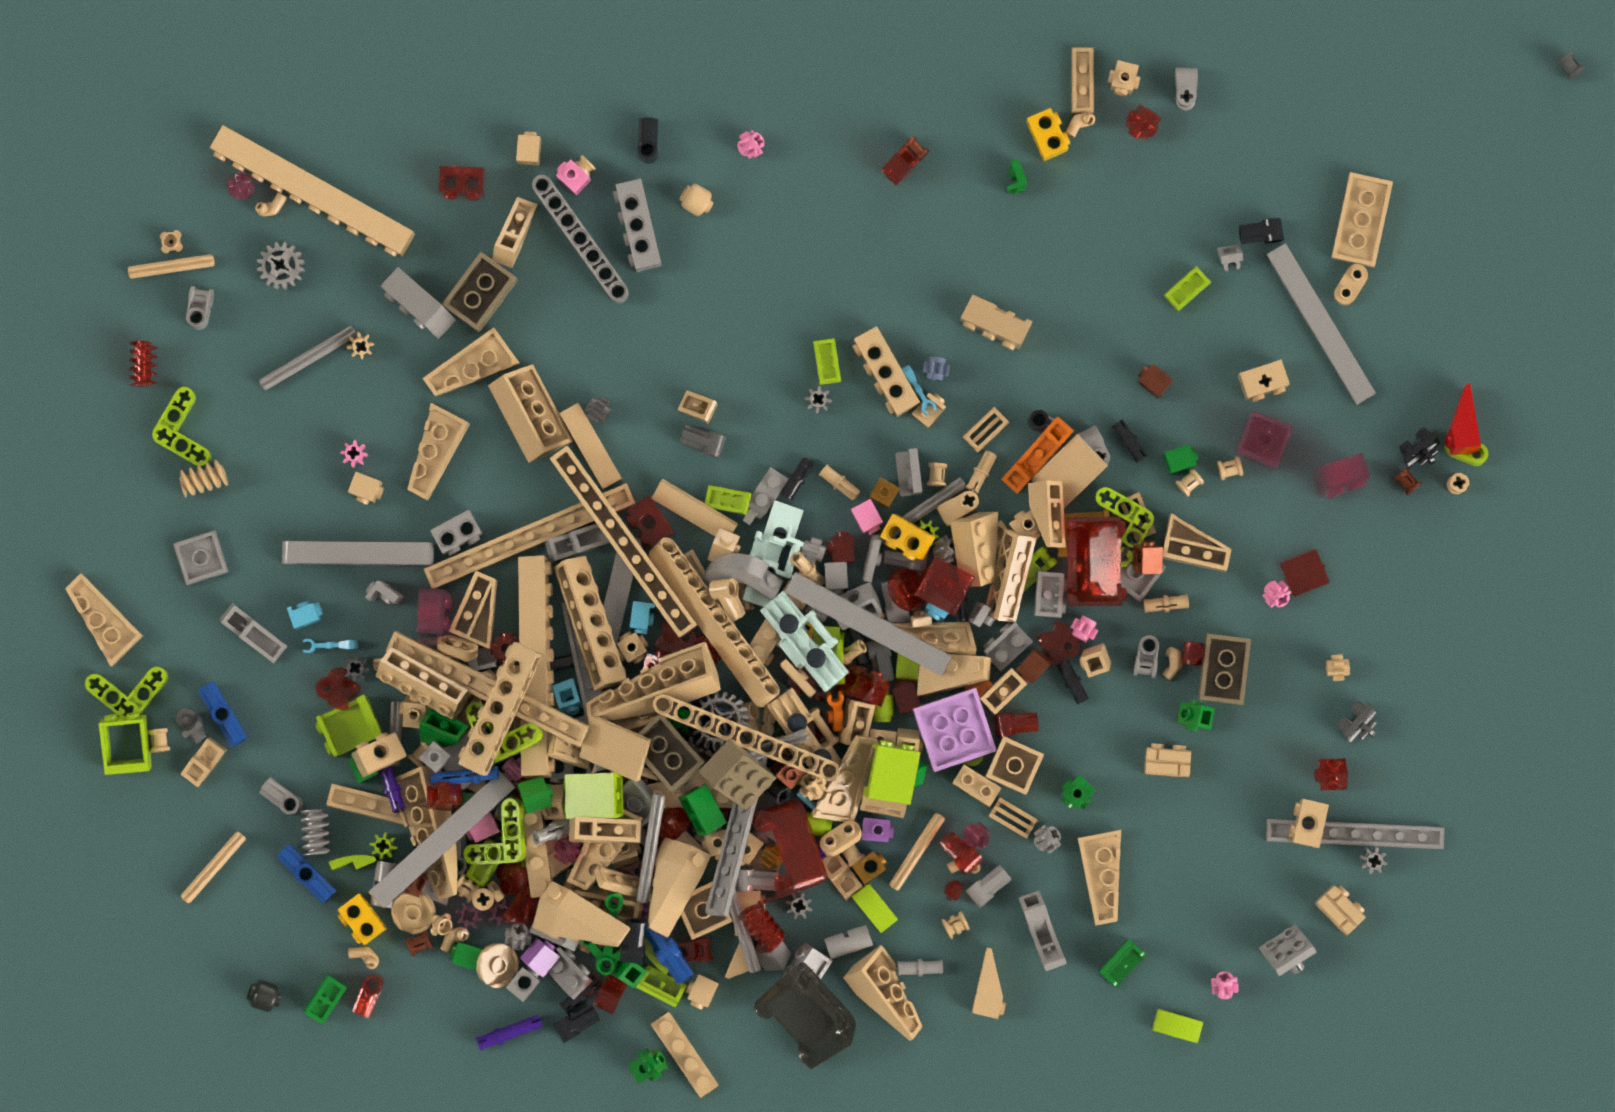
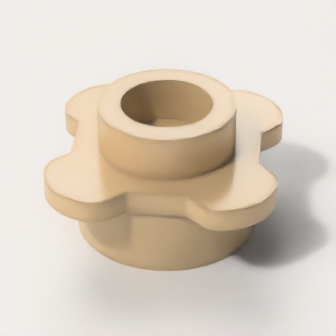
[160,230,183,253]
[430,913,452,936]

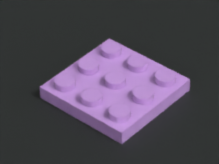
[912,688,997,772]

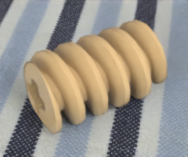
[179,460,228,498]

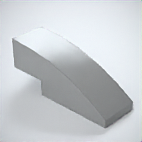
[544,524,610,563]
[219,603,287,663]

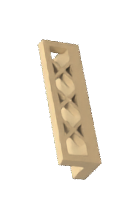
[986,529,1037,622]

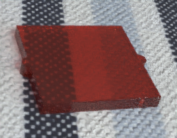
[1280,549,1330,597]

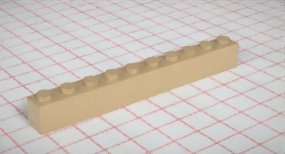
[210,125,415,257]
[549,446,698,639]
[518,555,555,779]

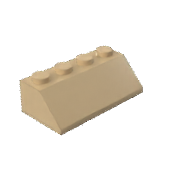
[488,364,573,463]

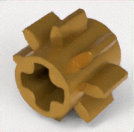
[760,843,787,870]

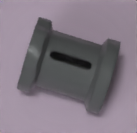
[1556,51,1585,80]

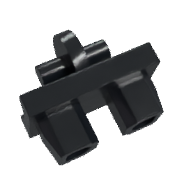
[1399,427,1440,468]

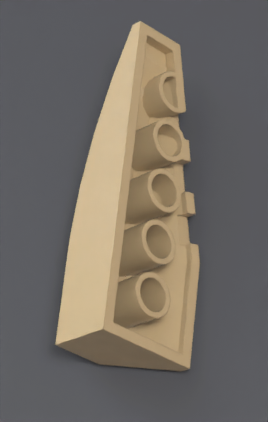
[586,642,721,721]
[396,766,458,901]

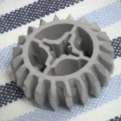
[692,692,751,752]

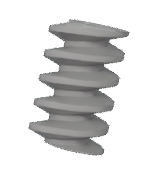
[300,809,330,855]

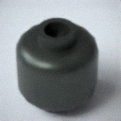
[247,980,282,1012]

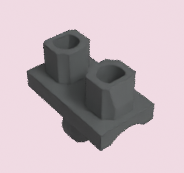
[1337,701,1377,743]
[176,708,207,744]

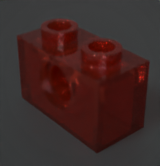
[627,496,675,547]

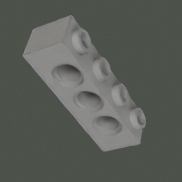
[613,178,662,272]

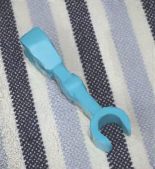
[902,365,937,416]
[303,639,358,653]

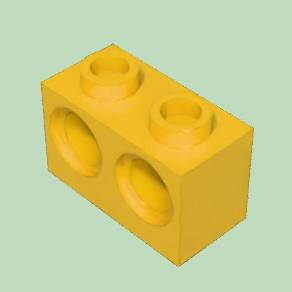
[1026,108,1070,162]
[880,514,935,561]
[338,893,388,945]

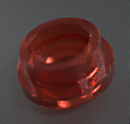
[944,879,963,901]

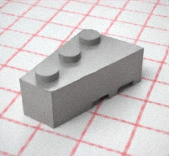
[380,267,456,339]

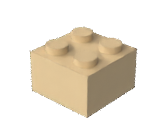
[985,736,1044,795]
[681,882,733,940]

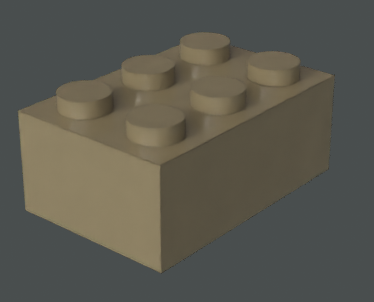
[442,252,518,333]
[1197,633,1251,706]
[638,714,707,794]
[699,739,776,810]

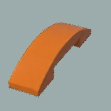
[1001,416,1074,494]

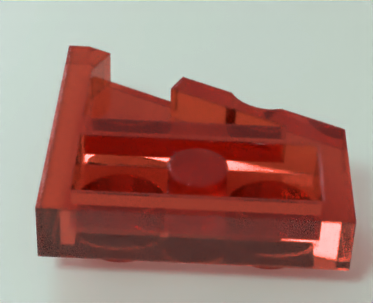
[502,880,540,926]

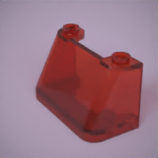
[1067,516,1126,606]

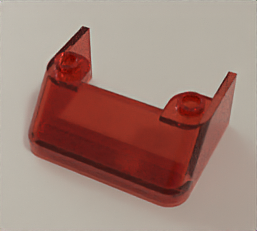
[752,800,827,905]

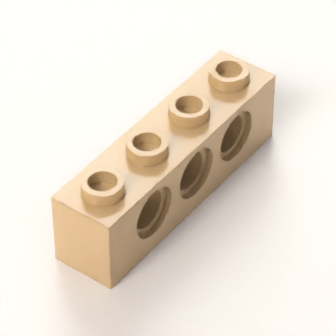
[852,326,920,417]

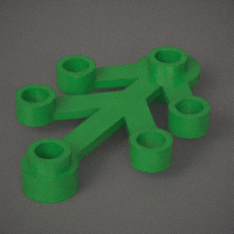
[581,892,637,975]

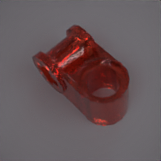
[677,938,714,963]

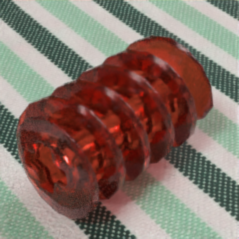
[129,341,158,387]
[645,807,691,849]
[738,903,785,953]

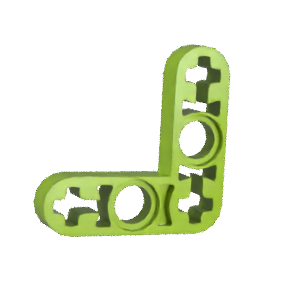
[152,387,211,467]
[1095,487,1154,568]
[85,667,168,717]
[466,702,543,763]
[463,798,526,865]

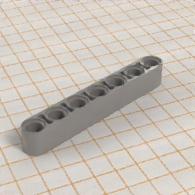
[532,175,629,304]
[282,541,434,566]

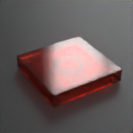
[915,556,975,616]

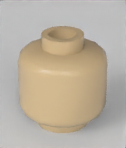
[679,184,714,216]

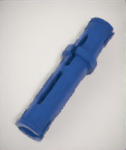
[430,765,499,787]

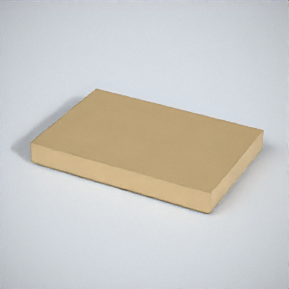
[1031,434,1108,508]
[579,715,651,782]

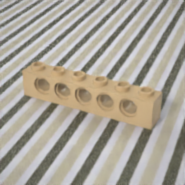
[554,556,627,691]
[458,642,543,775]

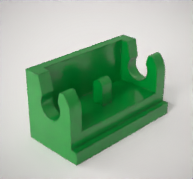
[678,784,727,836]
[1098,939,1146,988]
[303,973,347,1025]

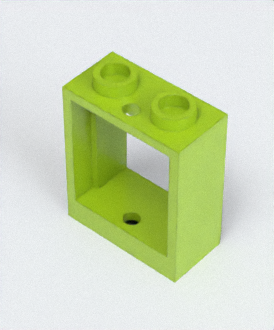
[99,712,152,775]

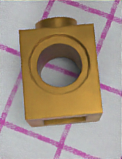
[869,477,899,509]
[852,851,887,884]

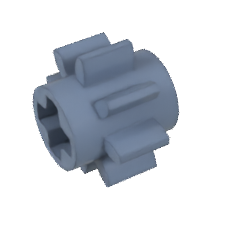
[923,357,950,382]

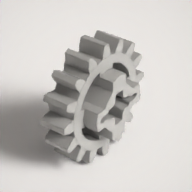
[257,242,305,290]

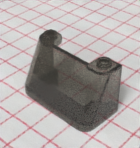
[754,962,856,1070]

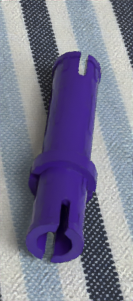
[476,1014,543,1051]

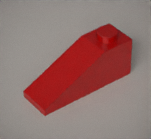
[1445,384,1481,455]

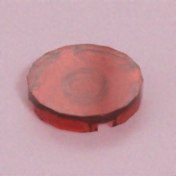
[887,568,927,611]

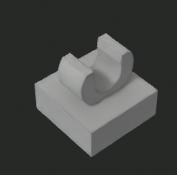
[1217,244,1243,271]
[967,601,995,627]

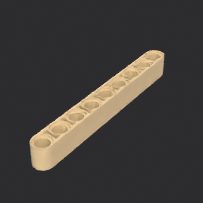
[649,537,780,707]
[652,694,840,781]

